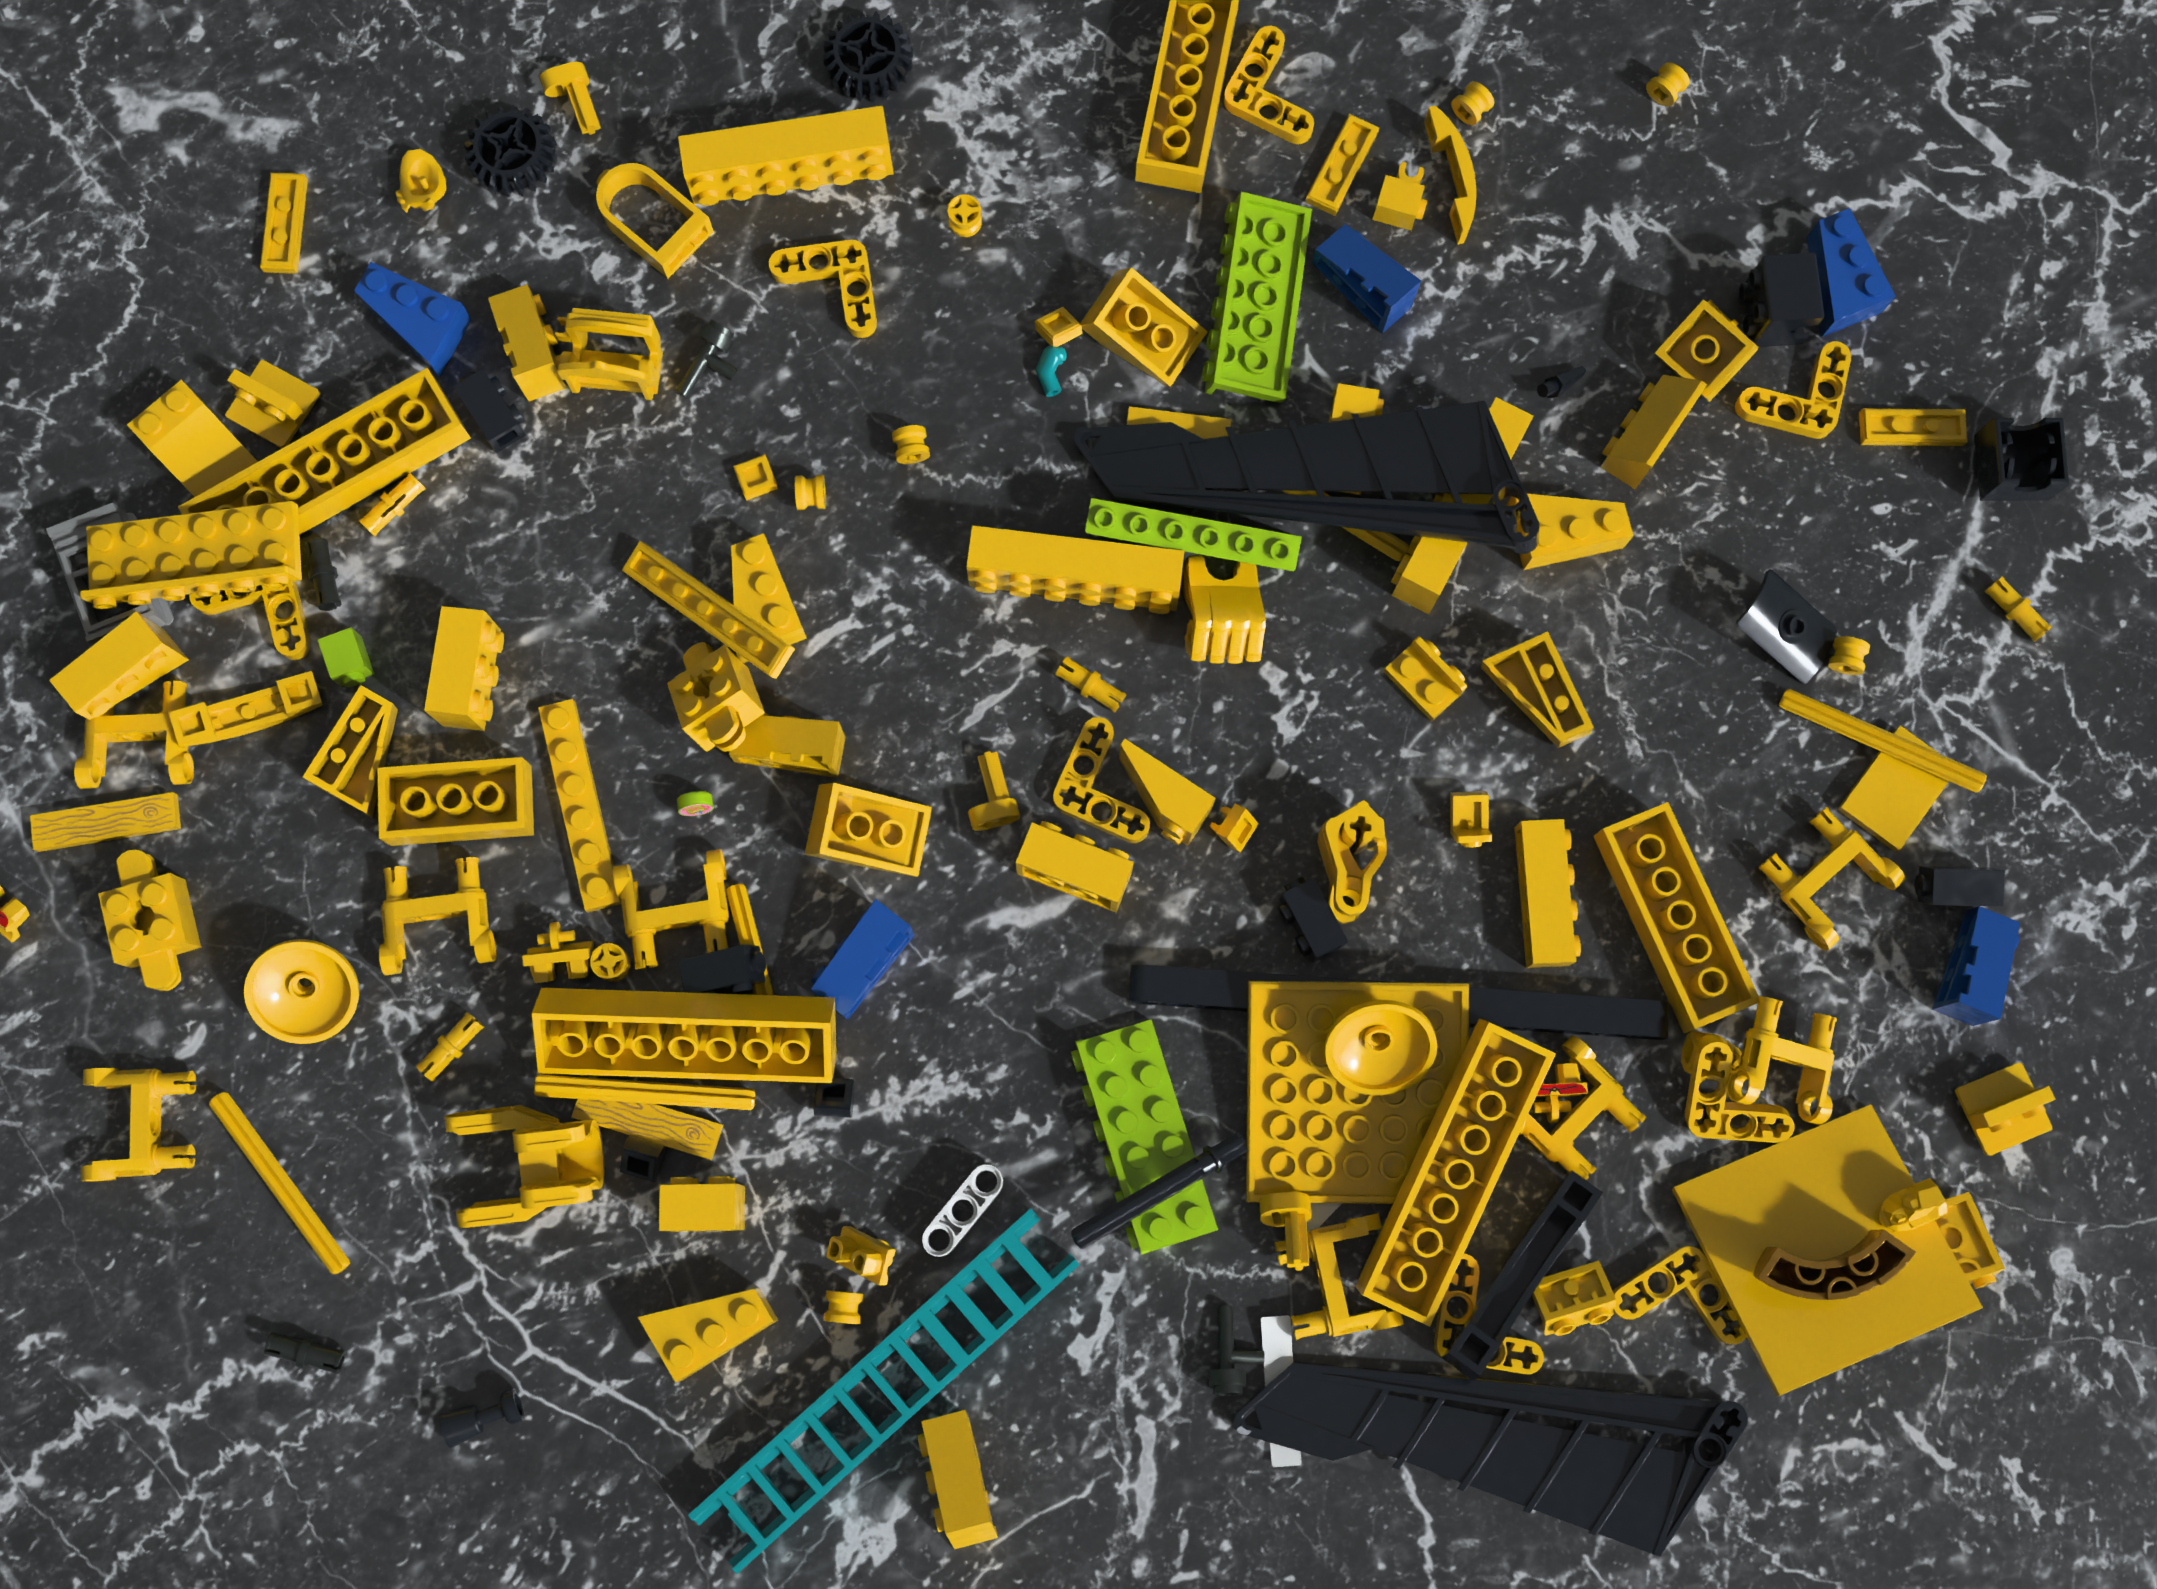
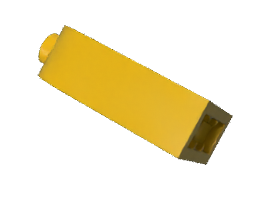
[596,163,714,279]

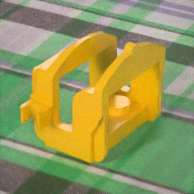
[555,308,663,401]

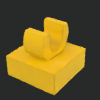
[1210,803,1259,853]

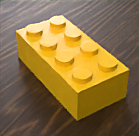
[377,757,534,846]

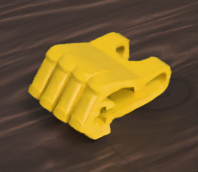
[1183,555,1266,664]
[1317,800,1387,924]

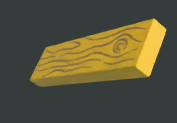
[30,792,181,852]
[571,1099,723,1160]

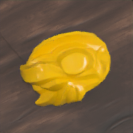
[395,149,446,213]

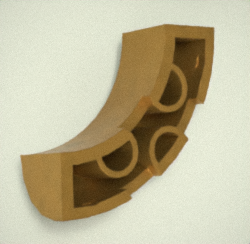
[1753,1229,1916,1300]

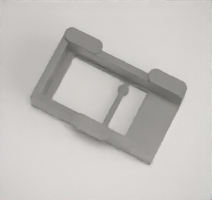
[46,502,174,646]

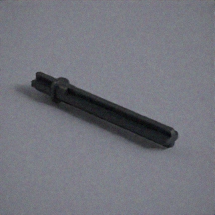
[1071,1133,1248,1249]

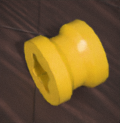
[1646,62,1690,107]
[1451,81,1494,126]
[947,194,982,237]
[892,425,930,464]
[795,474,826,510]
[1828,636,1870,675]
[590,943,631,982]
[823,1290,863,1324]

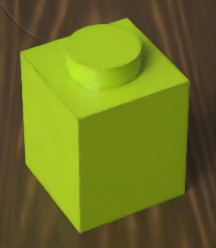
[317,627,374,687]

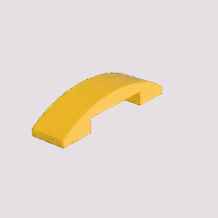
[1424,105,1476,245]
[168,671,323,747]

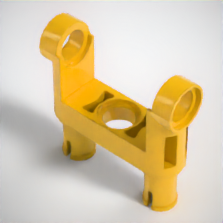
[74,681,194,789]
[1758,807,1906,951]
[613,849,729,970]
[379,857,496,976]
[1726,996,1837,1125]
[1519,1035,1646,1180]
[80,1068,197,1181]
[1274,1213,1404,1340]

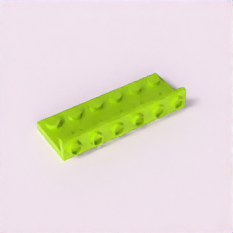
[1202,191,1312,404]
[1085,498,1302,571]
[1071,1019,1218,1255]

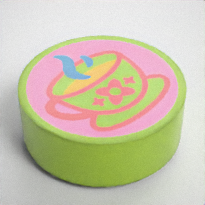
[677,791,714,816]

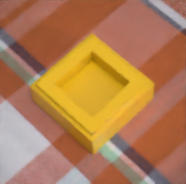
[1034,307,1082,347]
[733,454,779,501]

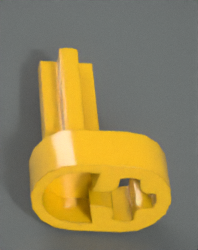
[539,62,601,135]
[968,751,1021,831]
[1259,1191,1312,1271]

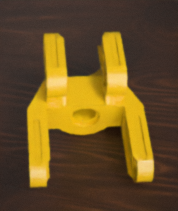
[444,1105,605,1228]

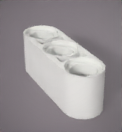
[922,1164,1004,1257]

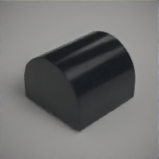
[813,1078,854,1118]
[620,1135,666,1182]

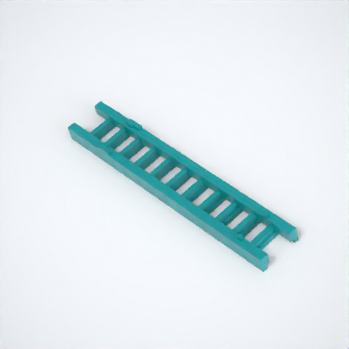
[688,1208,1080,1575]

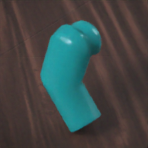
[1036,345,1067,397]

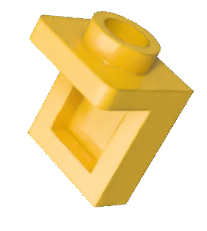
[1450,791,1492,847]

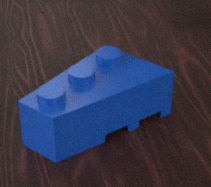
[1807,208,1896,338]
[1312,224,1421,334]
[354,262,472,378]
[810,899,915,1020]
[1932,906,2020,1026]

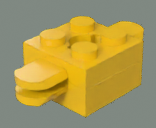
[667,642,765,752]
[98,849,201,991]

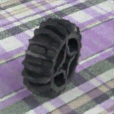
[823,10,913,103]
[464,105,558,197]

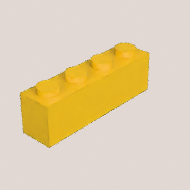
[1514,819,1581,968]

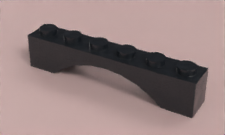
[1442,1171,1603,1381]

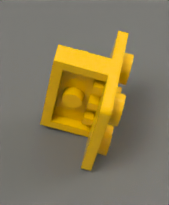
[225,360,321,448]
[1955,1062,2056,1156]

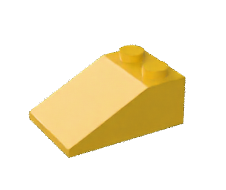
[1080,267,1208,387]
[127,380,258,497]
[1119,739,1216,846]
[805,783,932,877]

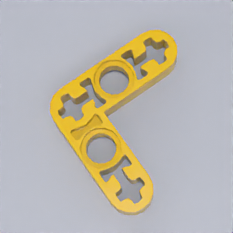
[1223,26,1314,144]
[769,240,877,338]
[1735,341,1851,439]
[189,581,311,660]
[1053,717,1150,843]
[1685,1034,1795,1143]
[1613,1246,1746,1344]
[1434,1253,1544,1374]

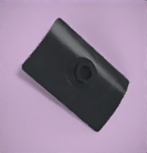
[1736,569,1837,684]

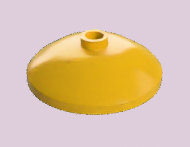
[244,939,359,1044]
[1325,1000,1437,1095]

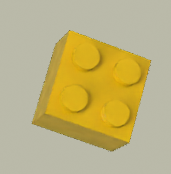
[1655,299,1758,402]
[659,1176,745,1232]

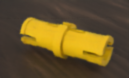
[358,473,425,537]
[1984,576,2052,642]
[1055,656,1126,713]
[416,1012,484,1082]

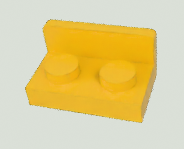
[1383,636,1467,722]
[1532,1261,1616,1336]

